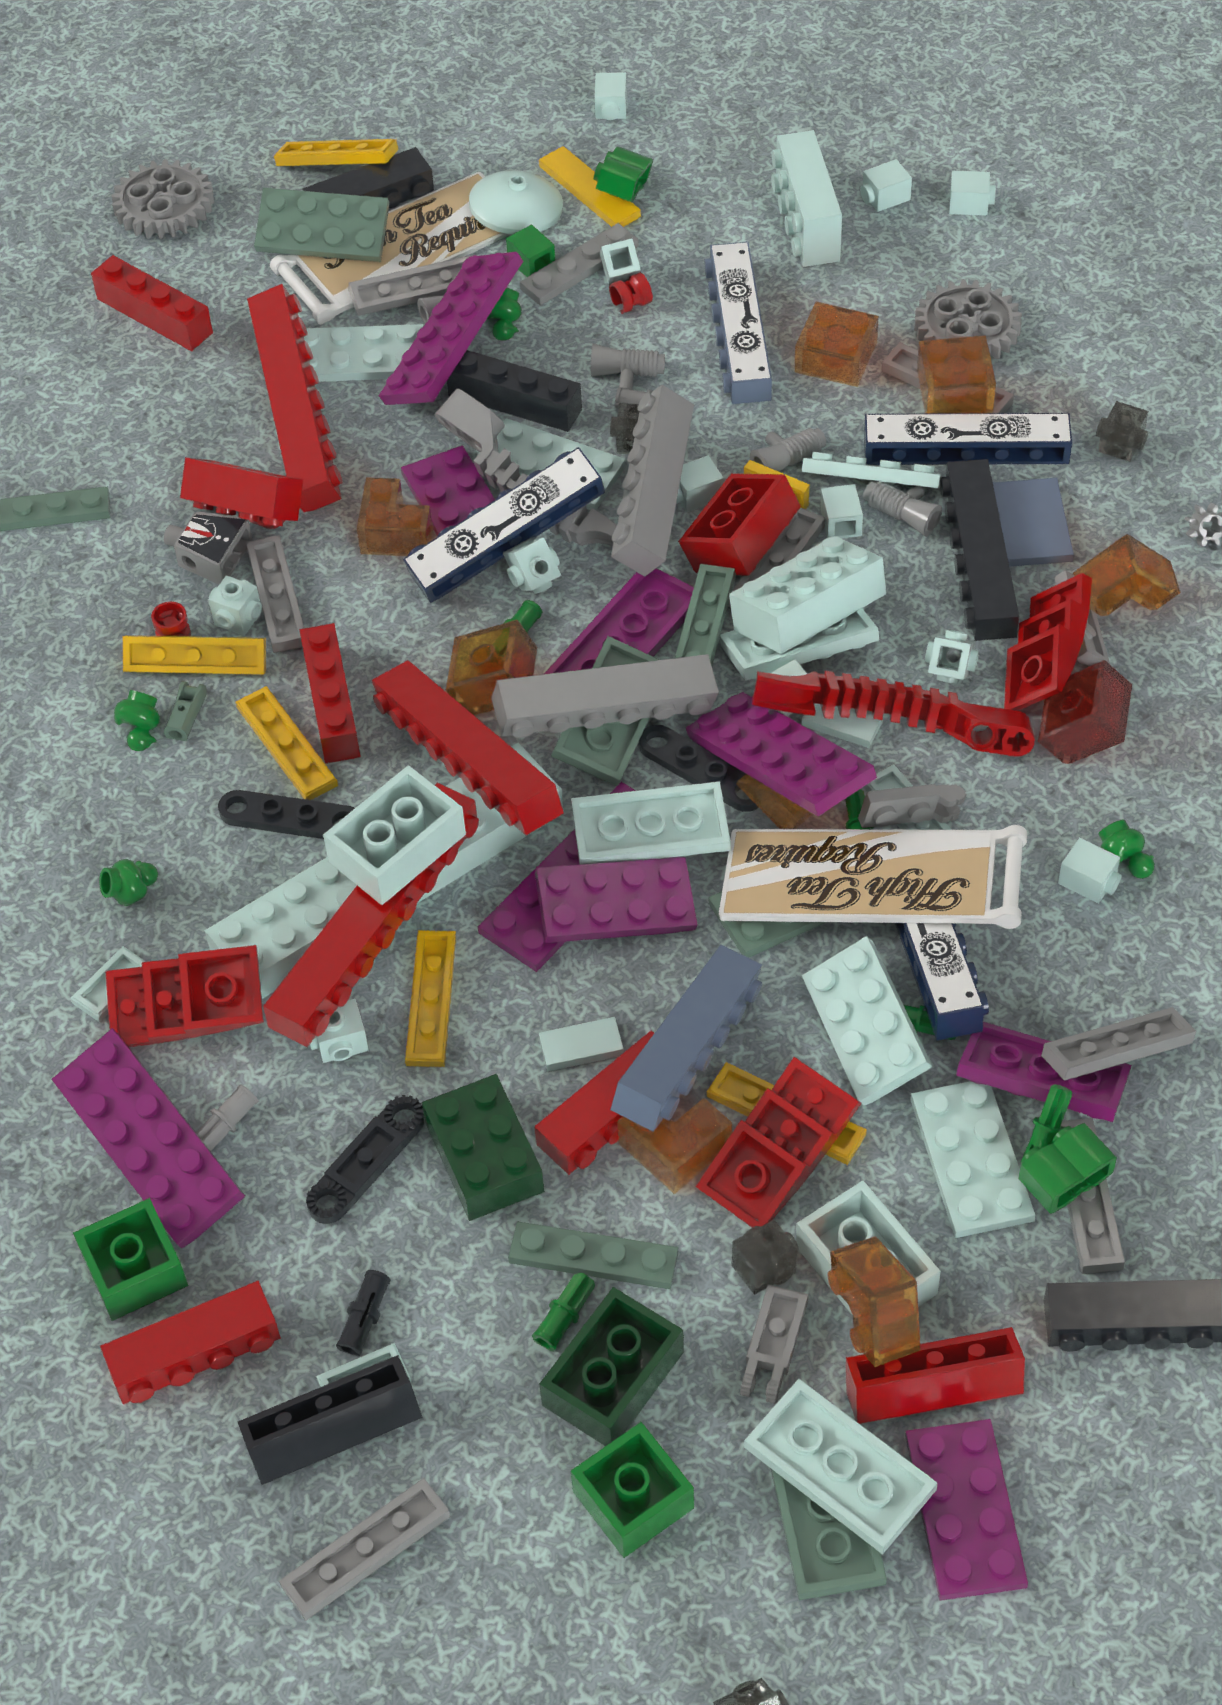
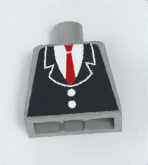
[164,512,253,585]

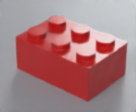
[678,473,801,576]

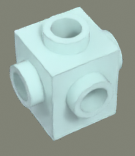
[503,537,561,594]
[208,575,262,636]
[925,629,979,684]
[310,999,369,1063]

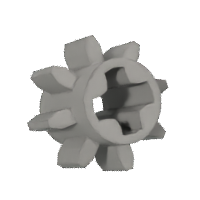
[1185,503,1222,547]

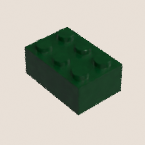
[422,1074,545,1221]
[539,1287,684,1446]

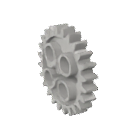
[111,159,215,239]
[914,279,1022,365]

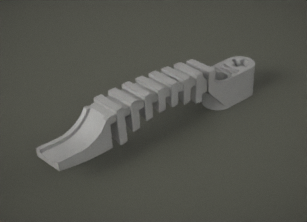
[435,389,617,547]

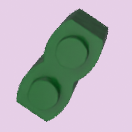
[593,146,654,202]
[1018,1123,1117,1214]

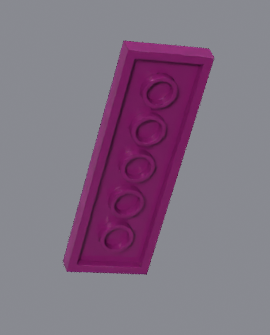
[378,252,523,405]
[543,568,694,675]
[685,692,877,816]
[478,781,636,972]
[51,1028,246,1248]

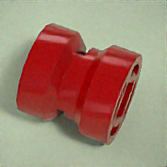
[609,272,653,314]
[151,601,191,636]

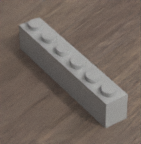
[611,384,694,577]
[492,654,719,738]

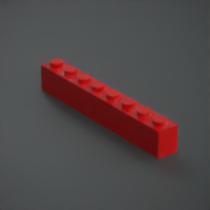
[247,284,343,512]
[372,660,564,836]
[263,783,479,1048]

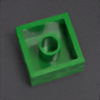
[73,1198,189,1321]
[570,1422,694,1558]

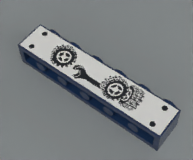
[864,413,1072,465]
[403,447,605,603]
[895,923,989,1040]

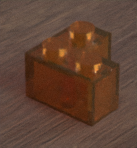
[357,477,433,556]
[1073,534,1181,616]
[617,1098,732,1194]
[828,1236,920,1367]

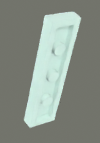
[802,452,942,488]

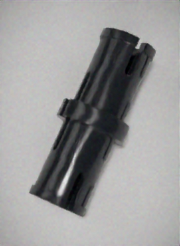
[336,1270,391,1357]

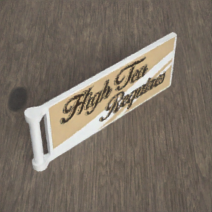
[270,172,511,325]
[719,825,1027,929]

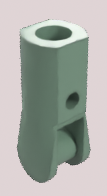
[164,681,207,741]

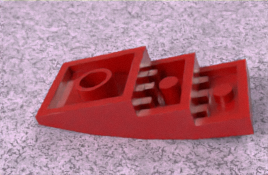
[1004,573,1092,711]
[105,945,264,1047]
[696,1057,862,1233]

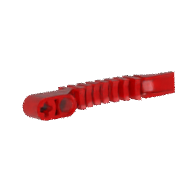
[752,671,1035,757]

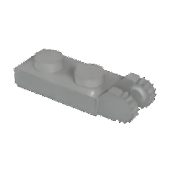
[858,784,967,828]
[740,1284,809,1404]

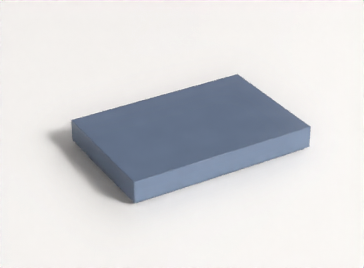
[993,478,1074,567]

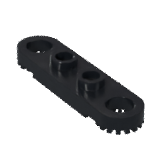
[639,725,765,812]
[218,790,355,839]
[306,1095,425,1224]

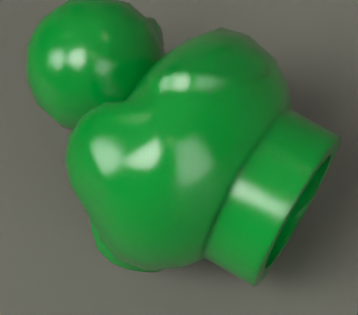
[487,288,522,341]
[114,690,160,751]
[1098,819,1155,879]
[99,859,158,906]

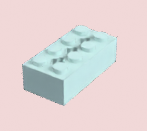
[771,130,842,267]
[729,536,886,654]

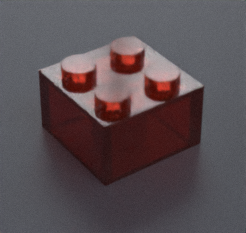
[1038,660,1132,764]

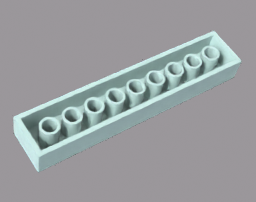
[204,743,563,998]

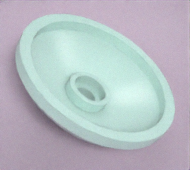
[469,170,563,235]

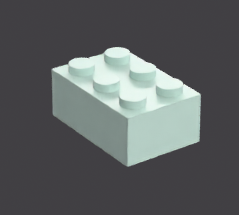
[323,765,466,905]
[796,1180,941,1338]

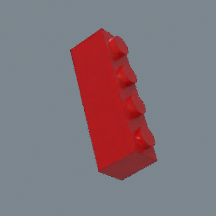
[91,255,213,352]
[180,457,303,526]
[299,623,361,764]
[534,1030,654,1175]
[100,1280,281,1404]
[846,1327,1025,1424]

